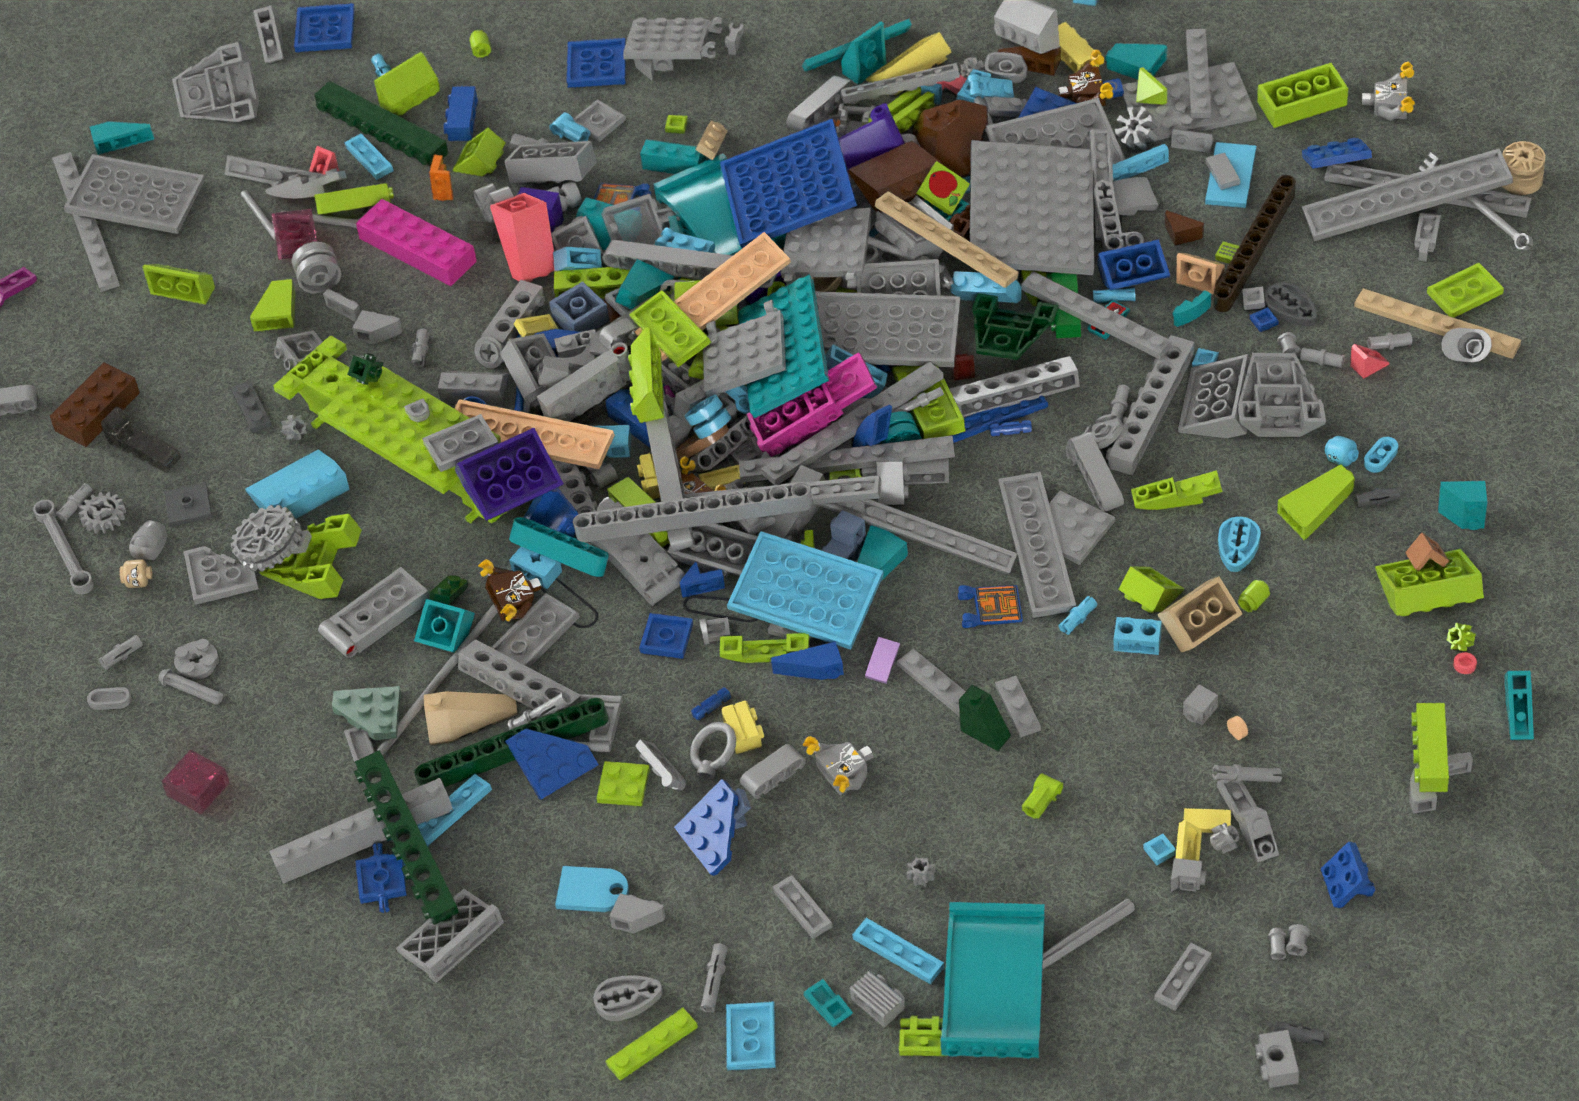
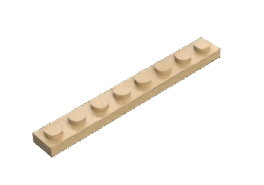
[875,191,1019,288]
[1355,288,1521,359]

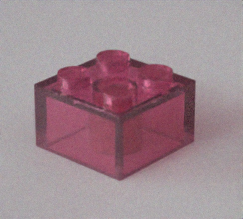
[271,209,317,260]
[162,750,230,815]

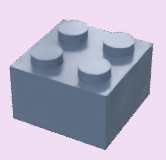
[549,282,609,332]

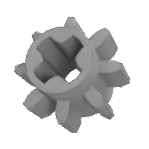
[960,57,984,78]
[281,415,307,440]
[1210,823,1239,854]
[906,857,935,887]

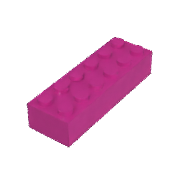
[356,199,477,286]

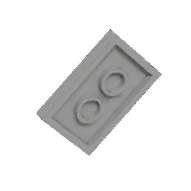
[422,414,499,472]

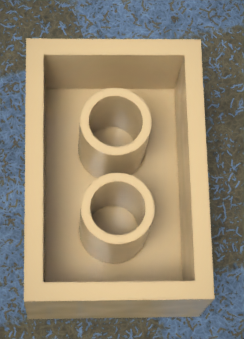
[1158,576,1242,653]

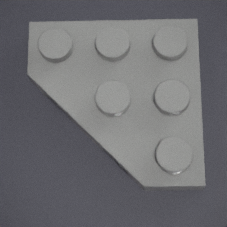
[1049,491,1115,565]
[184,546,259,605]

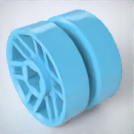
[684,395,732,439]

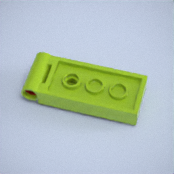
[892,365,965,439]

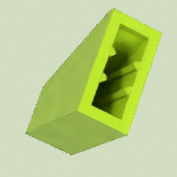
[250,279,295,332]

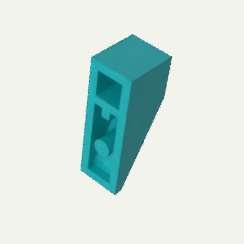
[89,122,154,155]
[1504,671,1534,740]

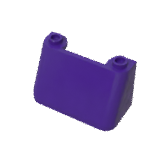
[839,103,905,170]

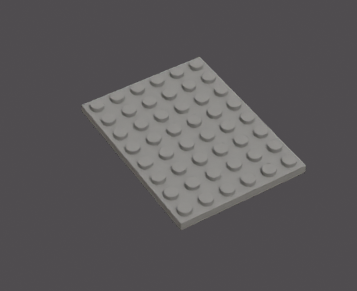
[969,140,1094,275]

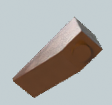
[998,46,1061,76]

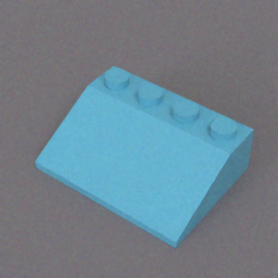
[245,450,350,519]

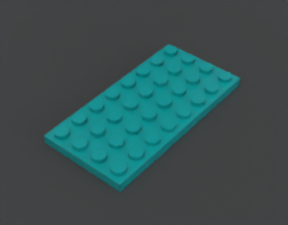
[738,274,829,418]

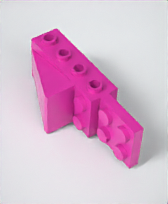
[747,352,877,457]

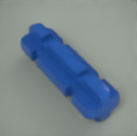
[990,420,1032,436]
[691,687,731,721]

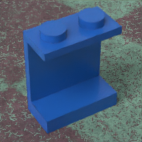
[523,488,579,537]

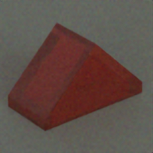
[951,353,975,381]

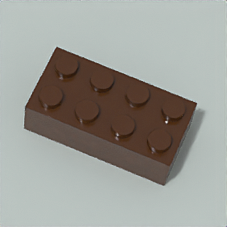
[50,362,140,447]

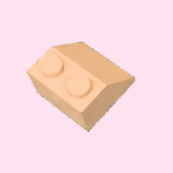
[1176,253,1225,294]

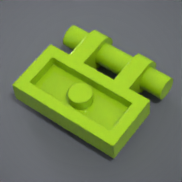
[899,1016,948,1056]

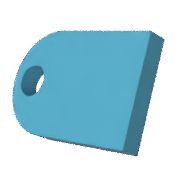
[555,866,629,912]

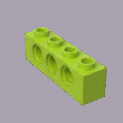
[554,267,630,299]

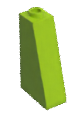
[314,183,394,215]
[1277,464,1355,540]

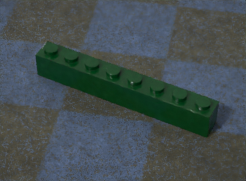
[314,81,449,166]

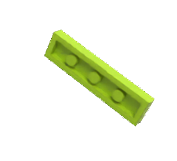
[606,1008,698,1081]

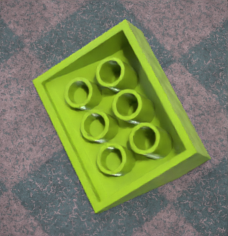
[1375,549,1484,616]

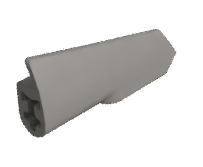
[590,297,652,356]

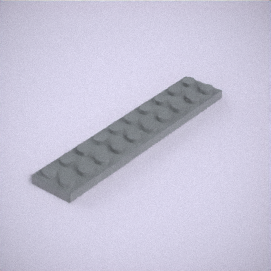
[1302,148,1513,241]

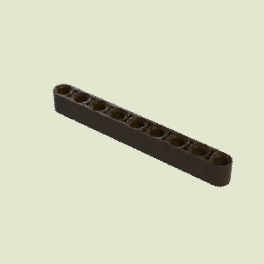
[1213,175,1296,312]

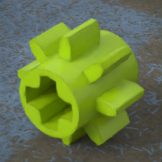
[1446,623,1476,652]

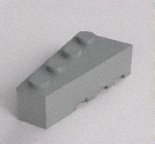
[762,465,826,542]

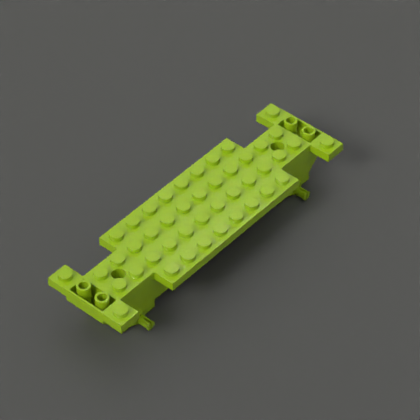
[273,335,508,524]

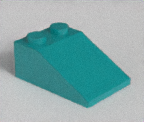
[841,21,887,85]

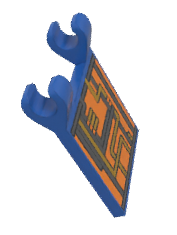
[594,183,651,218]
[958,585,1023,628]

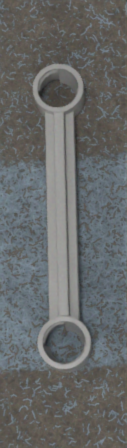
[33,499,94,595]

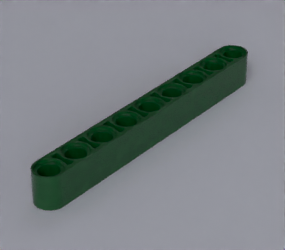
[414,697,609,787]

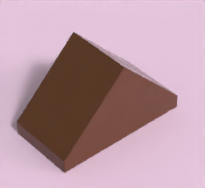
[1165,210,1204,246]

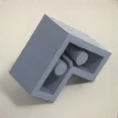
[821,510,866,561]

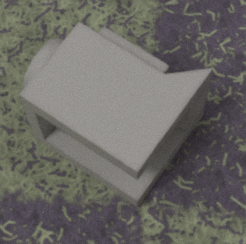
[1171,858,1206,892]

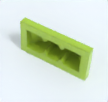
[1136,67,1167,105]

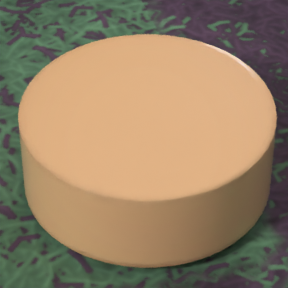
[1227,716,1248,740]

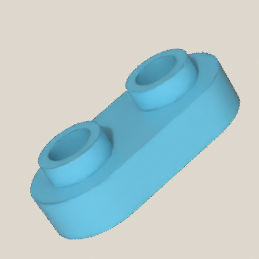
[1364,437,1398,473]

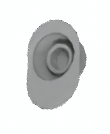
[1441,328,1492,362]

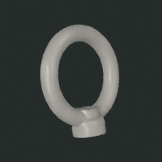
[690,722,736,780]

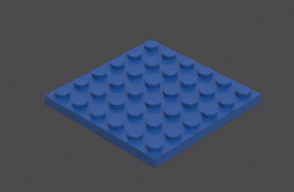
[720,119,857,249]

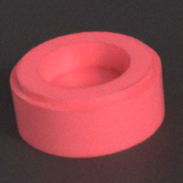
[1454,652,1477,674]

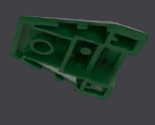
[973,293,1059,360]

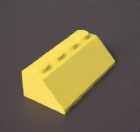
[866,32,952,95]

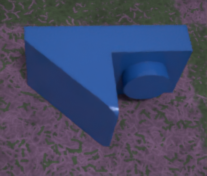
[680,562,725,598]

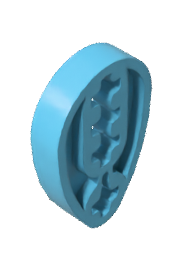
[1218,517,1261,572]

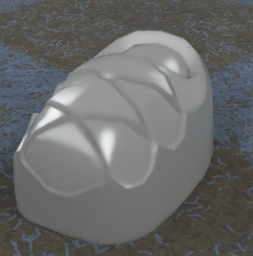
[985,52,1027,83]
[129,520,168,560]

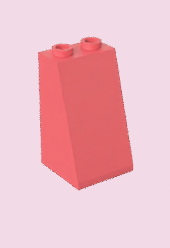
[490,193,554,282]

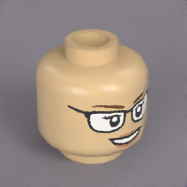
[120,559,153,588]

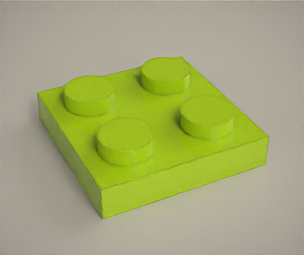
[596,761,650,806]

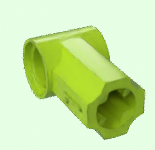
[1022,773,1063,819]

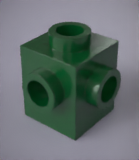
[347,353,383,385]

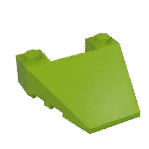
[259,514,362,599]

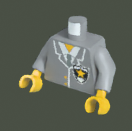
[1362,62,1415,121]
[803,736,874,796]

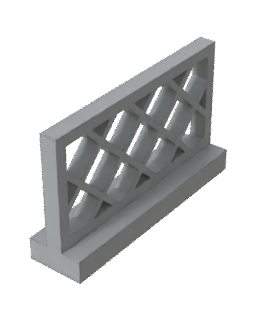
[396,889,504,983]

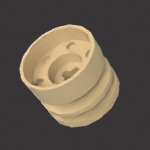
[1502,141,1546,195]

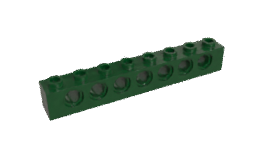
[353,750,459,925]

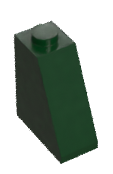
[959,685,1011,751]

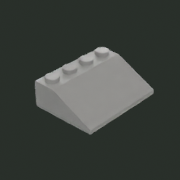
[857,259,941,296]
[1178,354,1251,438]

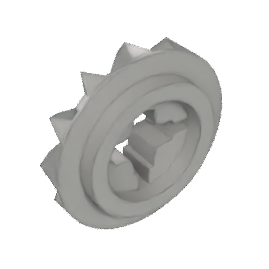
[474,335,504,368]

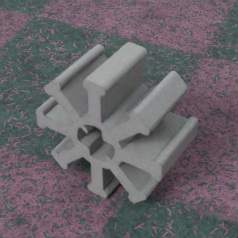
[1115,107,1160,150]

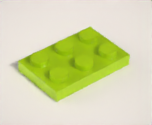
[1427,263,1504,318]

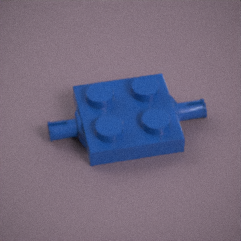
[356,843,407,913]

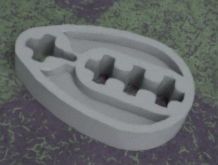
[593,975,663,1021]

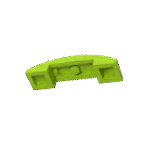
[719,633,809,663]

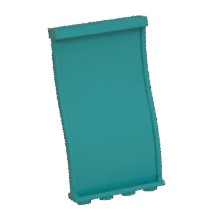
[654,153,786,256]
[941,902,1045,1059]

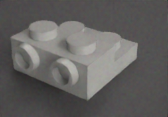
[551,216,603,254]
[274,330,322,371]

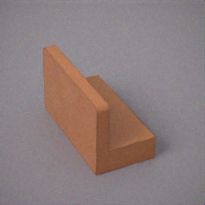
[1406,533,1449,571]

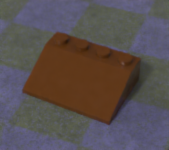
[848,141,943,213]

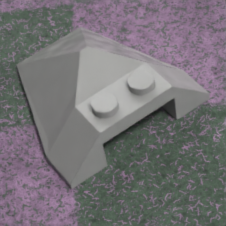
[172,42,259,122]
[1238,353,1326,437]

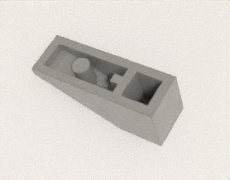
[253,5,284,64]

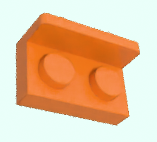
[429,155,453,201]

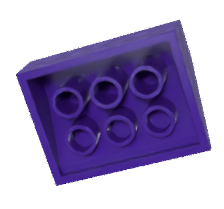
[455,428,564,521]

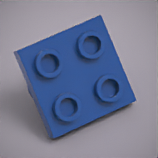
[1321,842,1375,908]

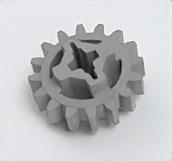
[78,492,126,534]

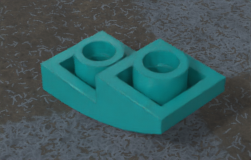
[1173,290,1211,327]

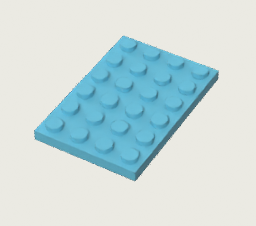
[727,531,884,650]

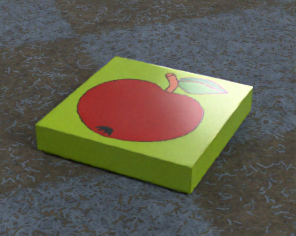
[917,161,970,216]

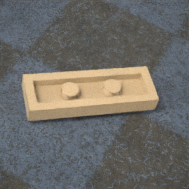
[695,120,728,160]

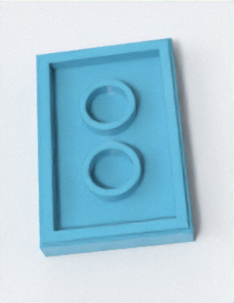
[726,1002,776,1070]

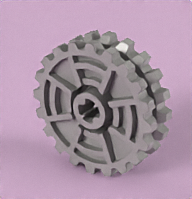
[231,505,302,571]

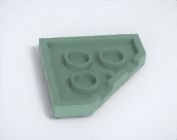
[332,686,401,740]

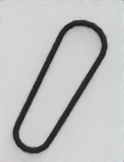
[541,578,598,628]
[683,595,759,623]

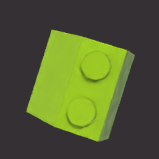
[452,128,506,176]
[1118,566,1184,613]

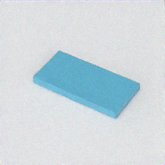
[1205,142,1256,208]

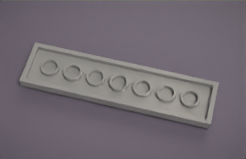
[998,472,1076,618]

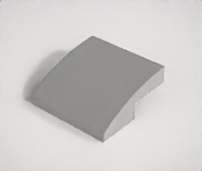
[1113,177,1159,216]

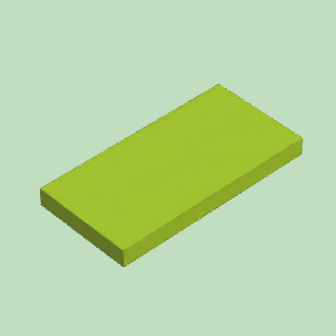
[629,290,711,367]

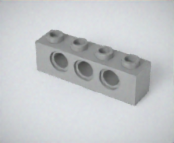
[481,280,545,352]

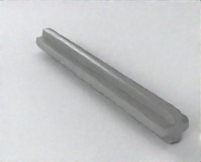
[1042,899,1135,969]

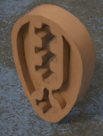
[676,425,729,462]

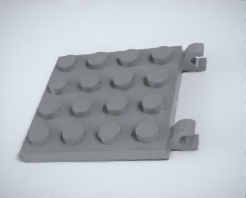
[623,17,723,59]
[781,208,872,288]
[703,300,786,397]

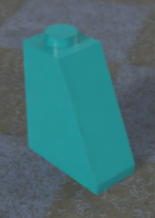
[1105,44,1167,80]
[615,259,674,309]
[858,525,908,581]

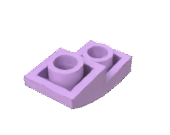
[865,637,900,684]

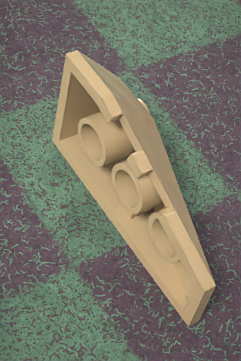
[424,691,517,745]

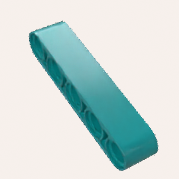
[509,517,609,577]

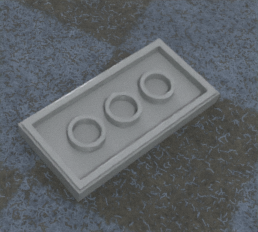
[491,593,580,668]

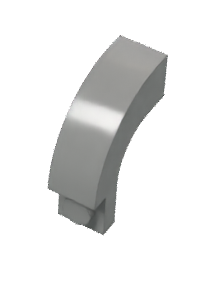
[1409,752,1473,814]

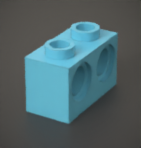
[1114,617,1162,655]

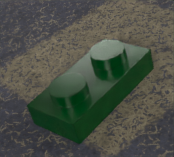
[429,575,468,605]

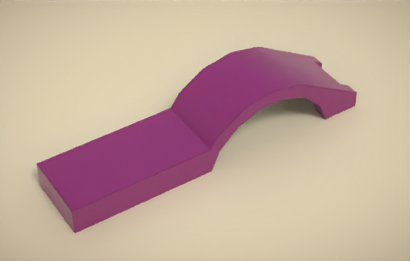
[0,267,37,308]

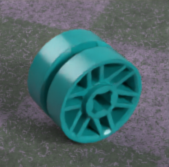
[881,411,922,444]

